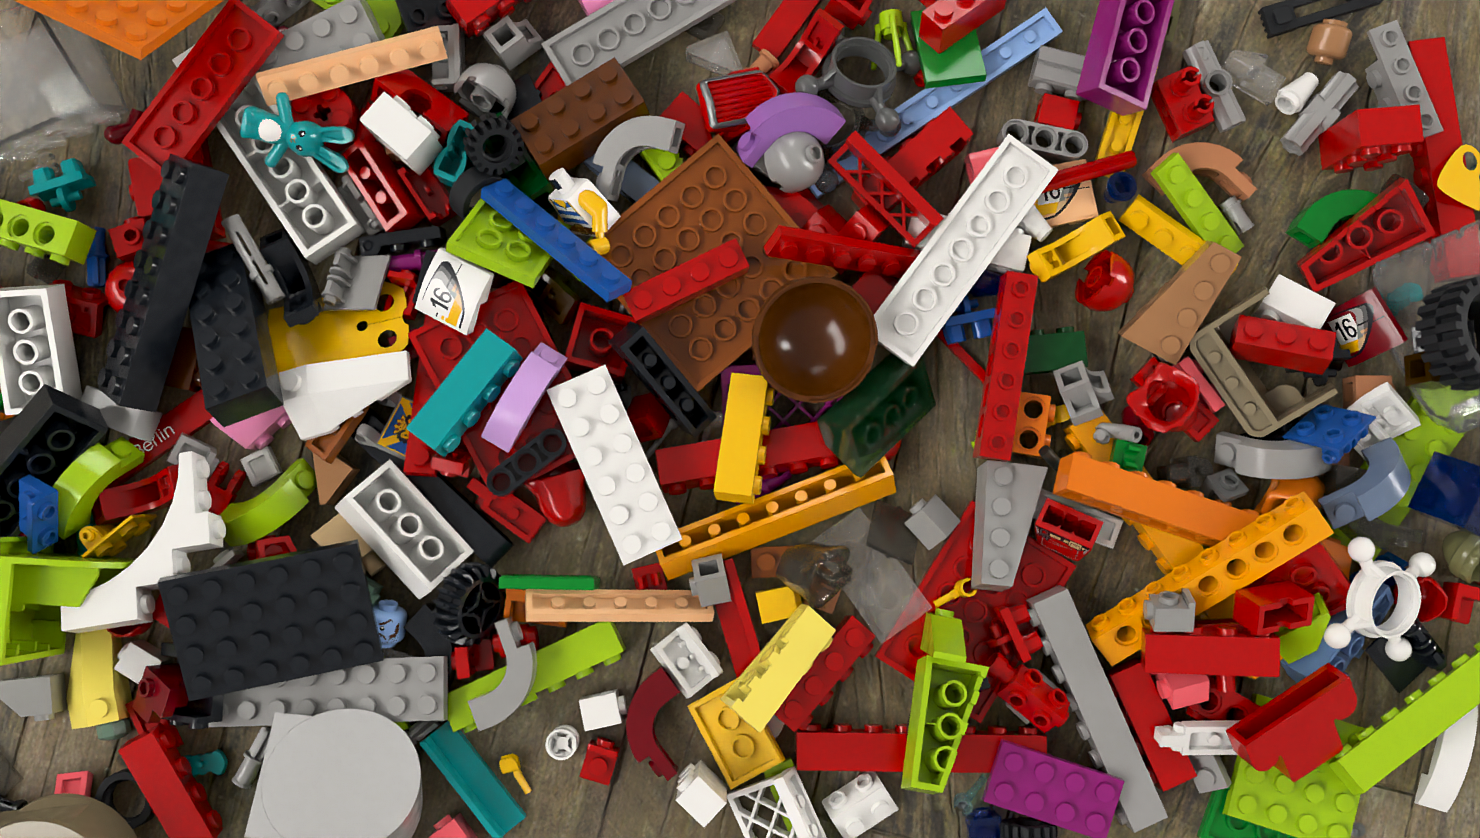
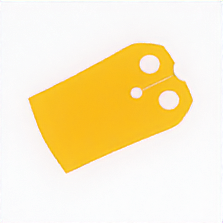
[268,281,409,382]

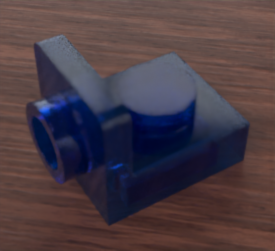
[965,807,1001,838]

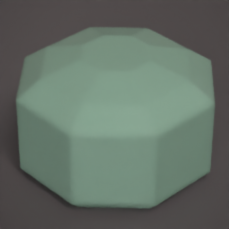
[96,718,131,741]

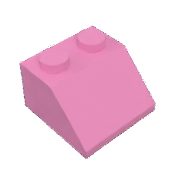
[210,406,292,450]

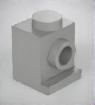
[1143,588,1196,632]

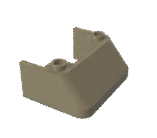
[1190,286,1338,437]

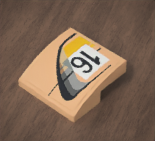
[1034,159,1099,228]

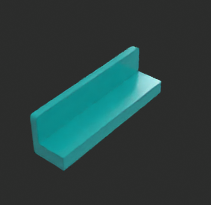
[420,721,527,838]

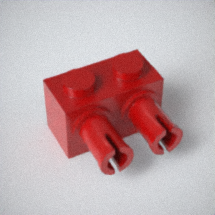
[1150,66,1214,143]

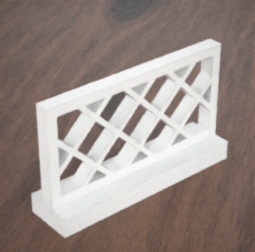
[727,766,827,838]

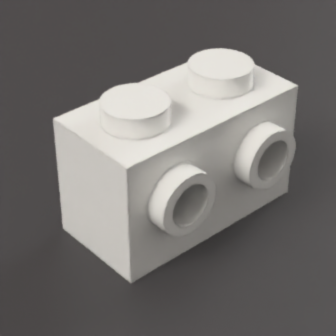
[1254,274,1336,329]

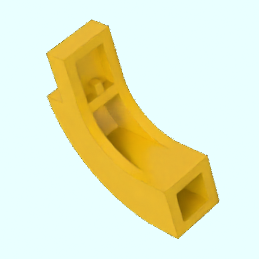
[1026,210,1126,283]

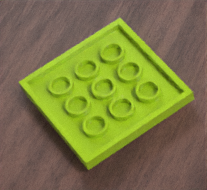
[1223,693,1365,838]

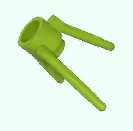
[871,9,917,74]

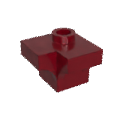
[132,664,189,724]

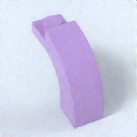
[481,342,568,453]

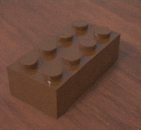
[511,57,650,182]

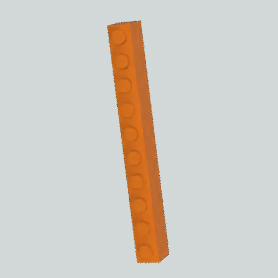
[1052,451,1352,580]

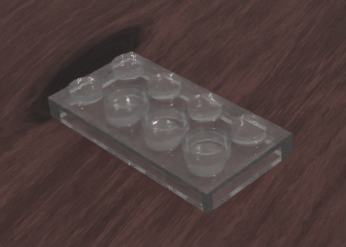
[810,507,932,644]

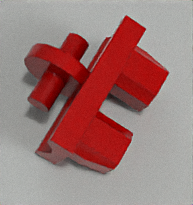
[986,604,1043,663]

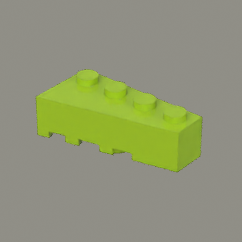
[901,655,989,794]

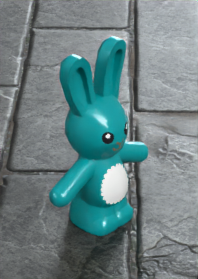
[240,92,355,173]

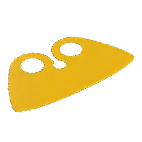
[1437,144,1480,211]

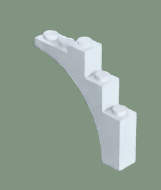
[61,451,226,633]

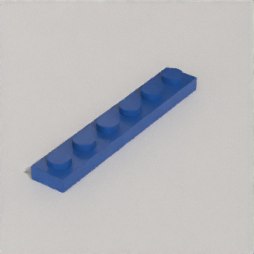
[481,178,632,302]

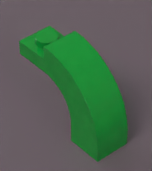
[1285,189,1378,249]

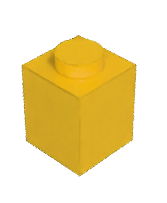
[755,584,802,624]

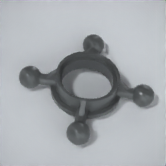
[795,19,921,132]

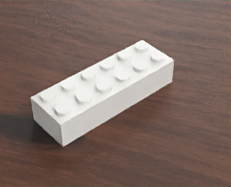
[547,365,682,565]

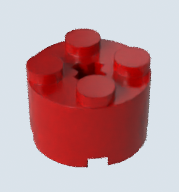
[291,87,360,152]

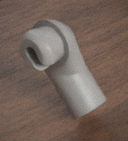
[1093,422,1142,445]

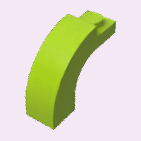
[53,436,145,540]
[219,458,317,546]

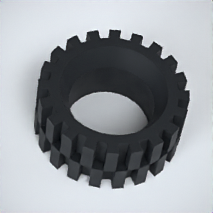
[1415,275,1480,391]

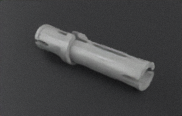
[221,214,286,305]

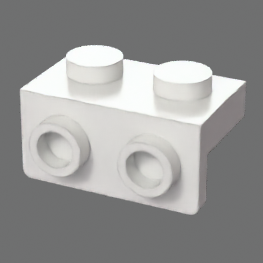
[650,622,723,699]
[822,771,899,838]

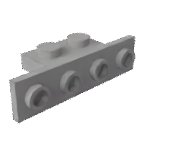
[1365,20,1444,138]

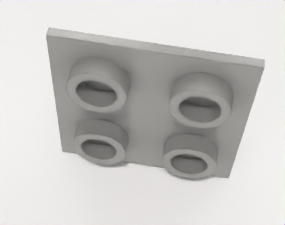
[321,247,392,311]

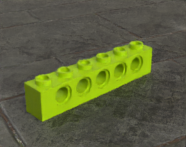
[0,199,97,266]

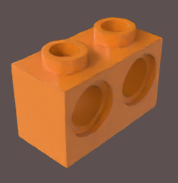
[1011,392,1056,459]

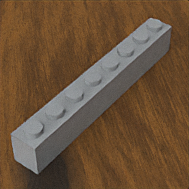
[1026,585,1168,833]

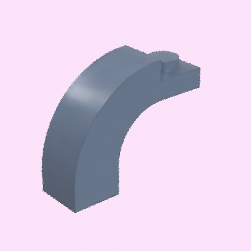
[1318,437,1411,529]

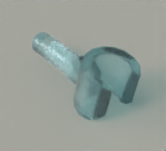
[953,775,988,816]

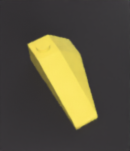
[66,629,132,729]

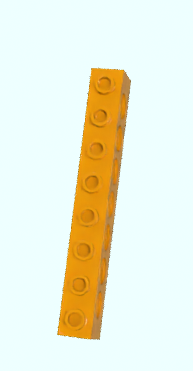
[1086,491,1334,666]

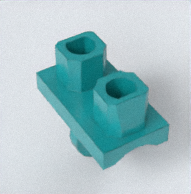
[28,158,96,212]

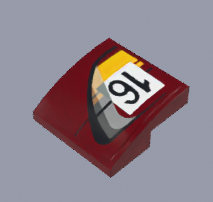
[1323,287,1408,368]

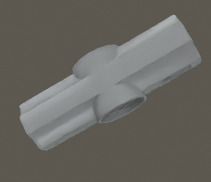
[1182,40,1246,133]
[1280,71,1359,156]

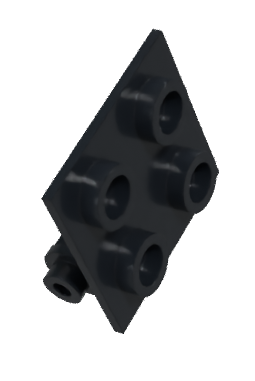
[395,0,457,33]
[1365,618,1447,693]

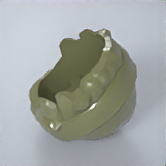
[1442,527,1480,584]

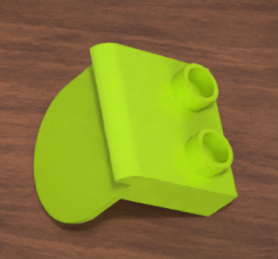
[0,537,136,666]

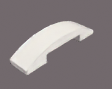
[1414,705,1478,813]

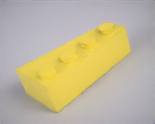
[720,604,836,733]

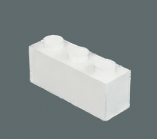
[676,760,727,827]

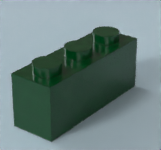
[988,327,1088,376]

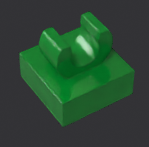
[1109,439,1147,472]

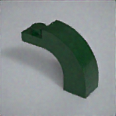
[484,112,555,214]

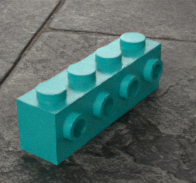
[406,328,523,457]

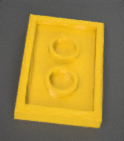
[687,677,786,789]

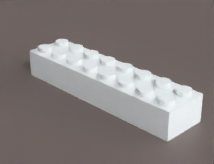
[172,46,366,265]

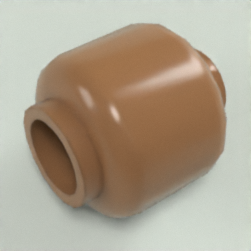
[1306,19,1353,66]

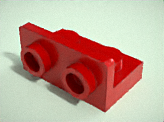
[48,279,108,338]

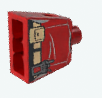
[1035,498,1104,561]

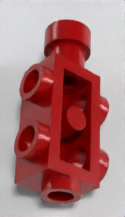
[984,651,1070,733]

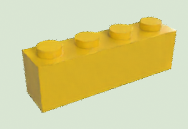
[713,373,775,504]

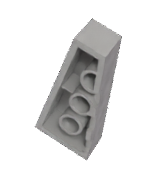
[971,460,1048,592]

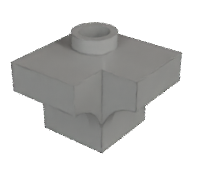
[483,15,544,71]
[1053,360,1115,426]

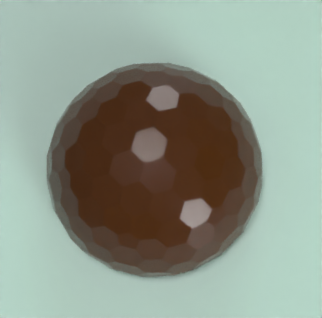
[752,276,878,403]

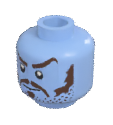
[373,599,408,648]

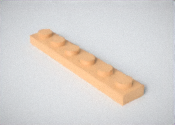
[256,26,448,106]
[525,589,714,622]

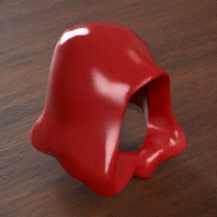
[1126,362,1200,433]
[525,462,587,527]

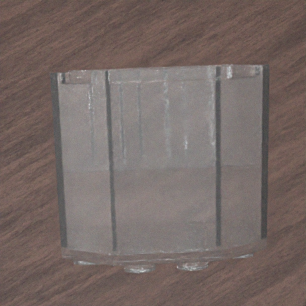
[0,5,129,163]

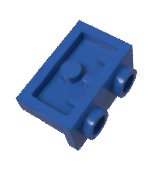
[18,475,58,554]

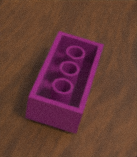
[1076,0,1174,116]

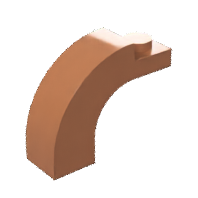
[1141,142,1257,202]

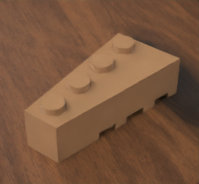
[1117,240,1242,365]

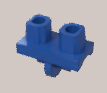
[941,295,995,345]

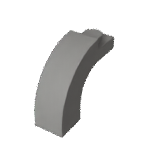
[592,116,685,202]
[1214,431,1332,479]
[468,617,537,732]

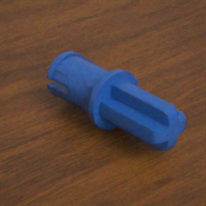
[86,227,109,288]

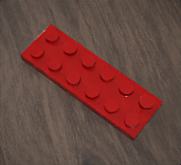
[121,0,285,174]

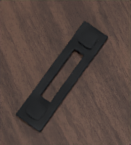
[1258,0,1383,39]

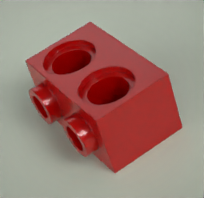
[1185,675,1261,721]

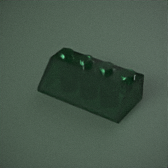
[817,353,936,478]

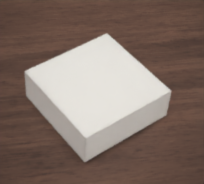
[240,446,283,487]

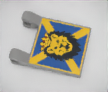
[355,391,413,461]

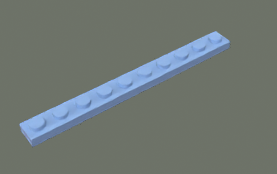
[809,8,1063,199]

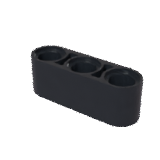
[486,428,567,497]

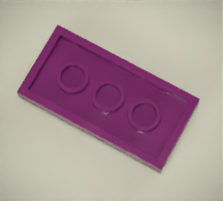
[982,739,1125,838]

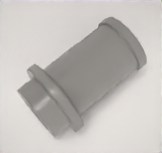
[1219,195,1254,236]

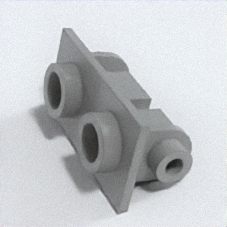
[250,0,311,27]
[337,174,384,236]

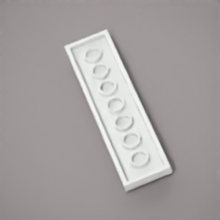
[874,134,1058,368]

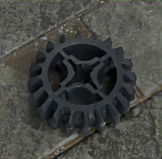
[431,562,506,647]

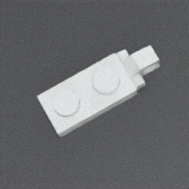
[1154,720,1240,755]

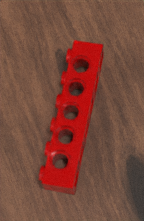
[973,271,1038,462]

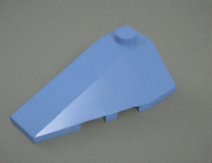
[1280,583,1394,683]

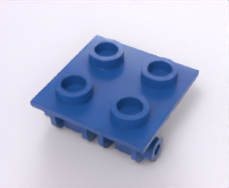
[1283,404,1376,464]

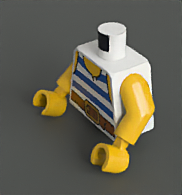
[548,168,621,255]

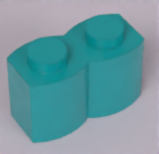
[434,119,486,187]

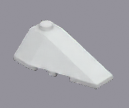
[279,351,412,441]

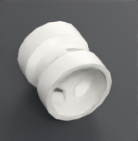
[545,724,580,760]

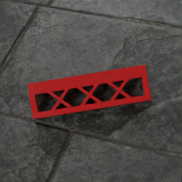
[827,130,944,248]
[715,557,761,678]

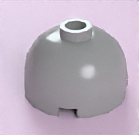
[454,63,517,119]
[764,132,825,194]

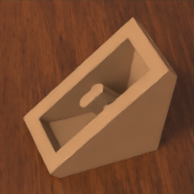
[312,452,360,506]

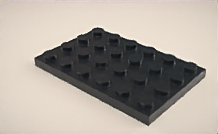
[158,539,384,701]

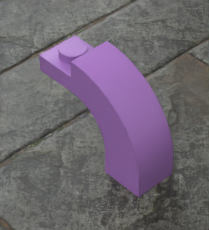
[735,92,846,168]

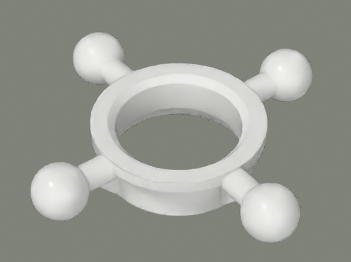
[1324,537,1436,661]

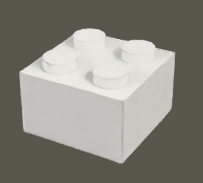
[359,92,444,176]

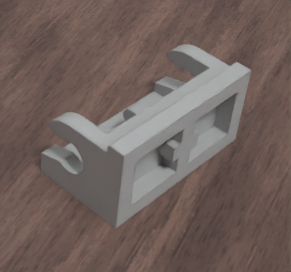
[432,24,465,93]

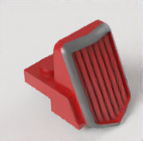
[696,67,780,146]

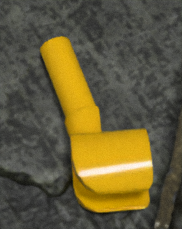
[1046,404,1070,429]
[933,578,977,608]
[499,753,532,794]

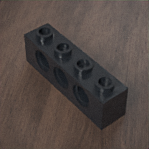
[608,321,717,438]

